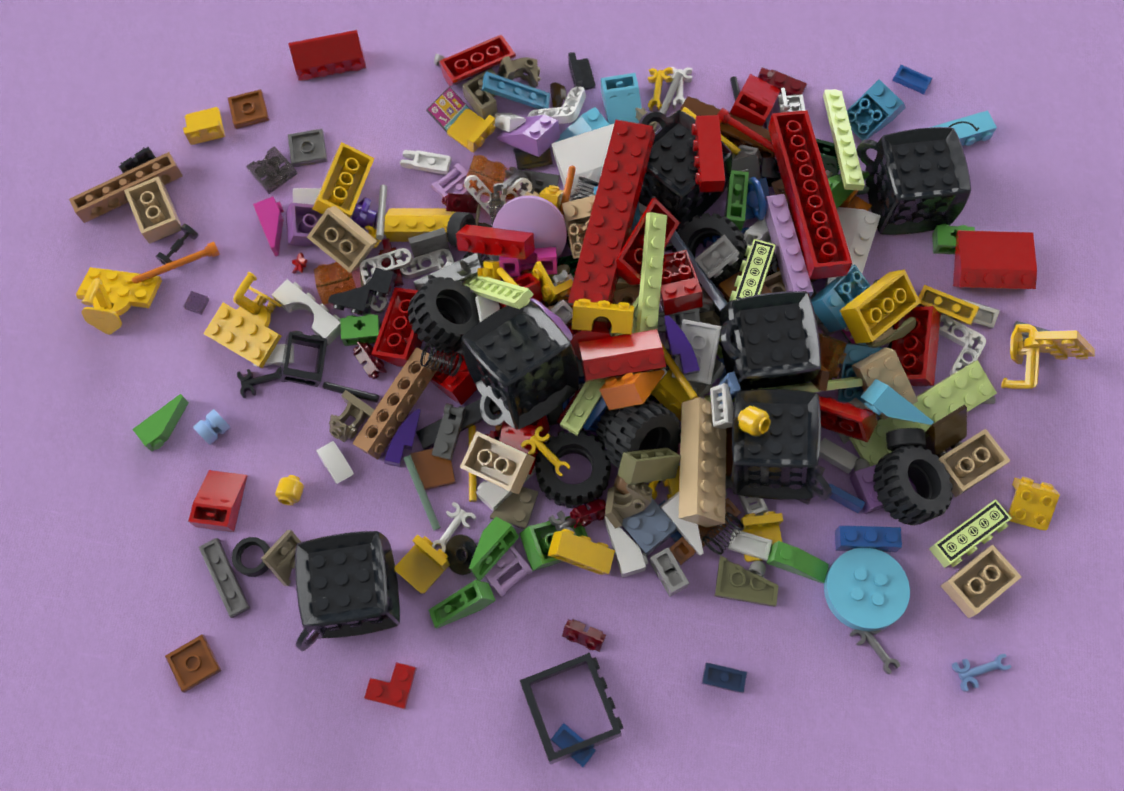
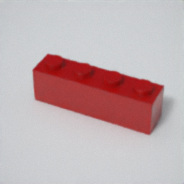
[691,115,725,192]
[456,224,535,260]

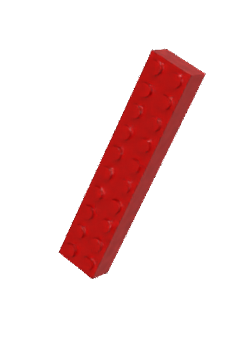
[768,110,852,280]
[568,120,655,308]

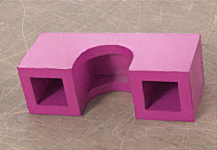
[499,247,557,277]

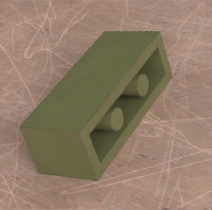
[618,448,681,485]

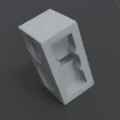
[649,548,689,597]

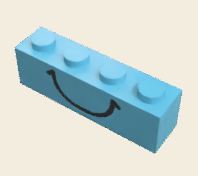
[929,110,997,146]

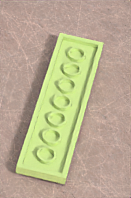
[849,360,997,466]

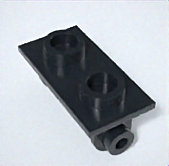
[118,147,156,173]

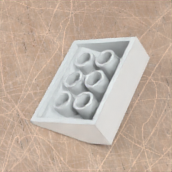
[551,124,614,196]
[837,207,880,273]

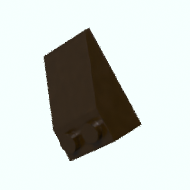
[924,404,967,458]

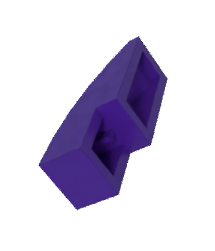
[664,316,700,375]
[384,409,421,467]

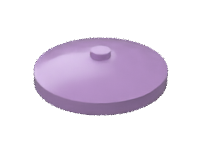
[492,196,567,258]

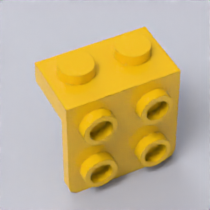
[183,107,225,145]
[447,108,496,153]
[531,261,573,305]
[1008,477,1060,531]
[738,511,783,562]
[395,534,450,594]

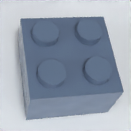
[622,498,677,556]

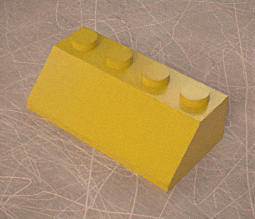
[384,208,455,242]

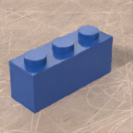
[835,525,902,552]

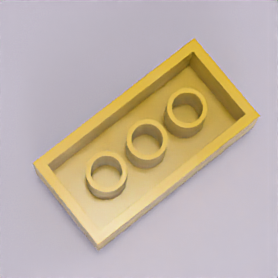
[312,142,374,218]
[839,269,921,344]

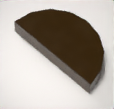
[550,82,566,108]

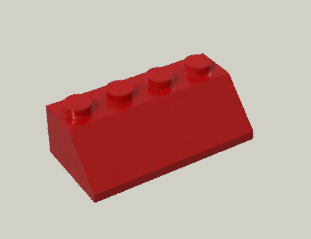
[288,30,366,81]
[439,34,516,87]
[616,198,680,285]
[372,287,423,367]
[892,306,941,386]
[578,329,666,382]
[814,392,878,443]

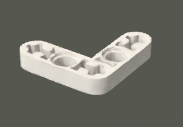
[528,86,586,124]
[464,175,532,219]
[360,248,413,312]
[400,249,454,279]
[939,315,986,375]

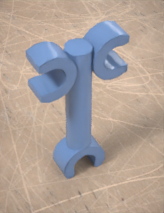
[952,654,1011,692]

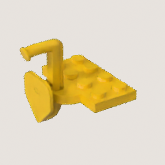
[76,267,162,335]
[203,272,282,368]
[1001,324,1095,389]

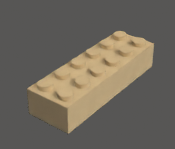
[679,397,727,527]

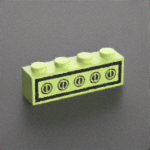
[729,239,776,302]
[929,499,1012,568]

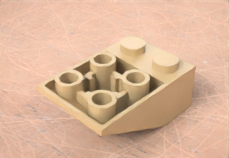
[562,195,596,259]

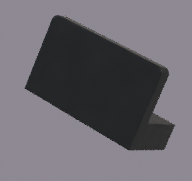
[568,52,596,90]
[513,147,553,170]

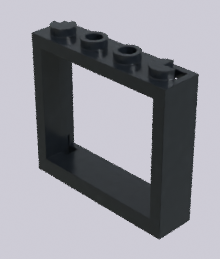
[519,653,624,765]

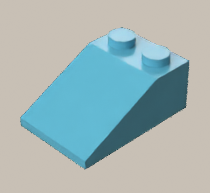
[556,107,610,142]
[861,379,934,425]

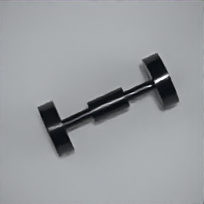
[155,223,199,265]

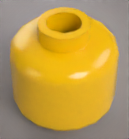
[738,406,770,436]
[275,475,304,506]

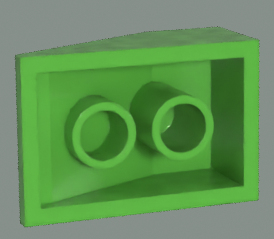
[519,516,588,571]

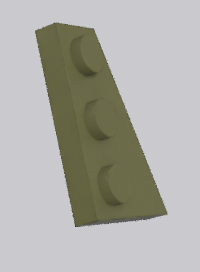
[714,555,779,607]

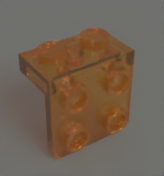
[463,155,507,198]
[314,262,357,305]
[818,332,847,380]

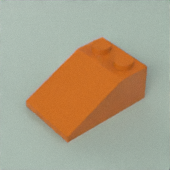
[600,370,665,410]

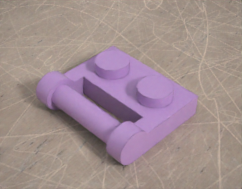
[431,163,477,198]
[485,545,533,597]

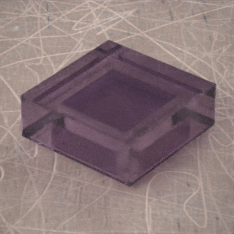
[183,291,210,315]

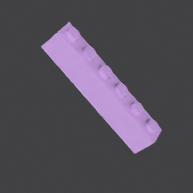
[765,194,813,298]

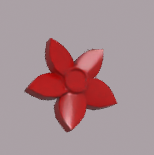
[292,252,308,274]

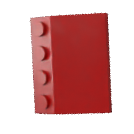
[953,230,1037,289]

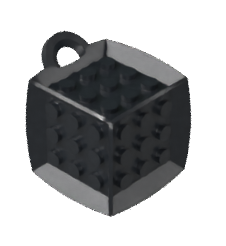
[638,110,732,232]
[857,127,971,235]
[720,291,821,391]
[461,301,579,430]
[732,389,832,500]
[295,531,400,651]

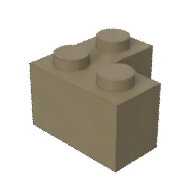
[462,68,498,120]

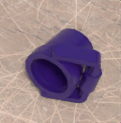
[352,197,378,228]

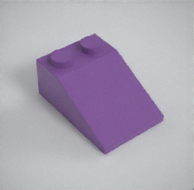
[497,115,560,157]
[286,203,323,246]
[850,465,917,514]

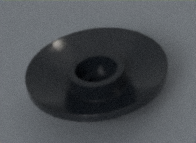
[445,534,477,575]

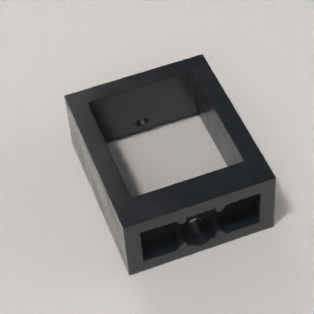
[279,331,328,387]

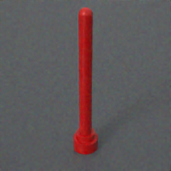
[717,108,775,153]

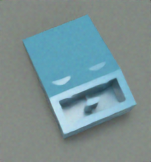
[601,73,642,125]

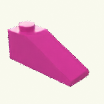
[253,196,284,257]

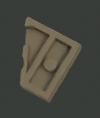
[490,487,539,529]
[261,530,301,586]

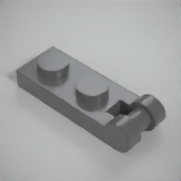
[431,403,466,461]

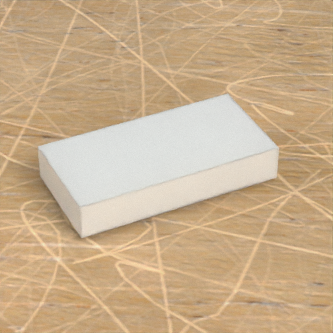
[728,529,773,561]

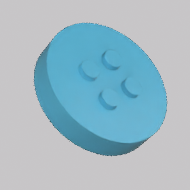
[824,548,910,632]

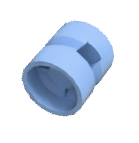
[193,409,231,445]

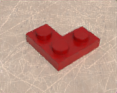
[364,662,417,709]

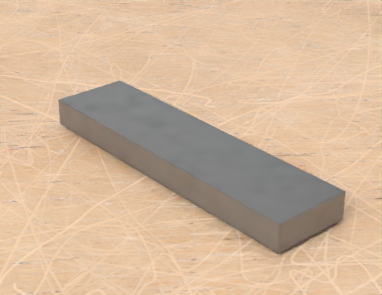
[199,538,250,618]

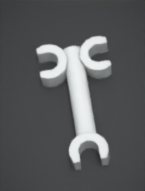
[668,67,692,109]
[432,502,476,553]

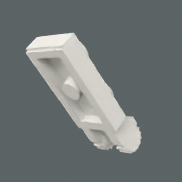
[400,150,452,175]

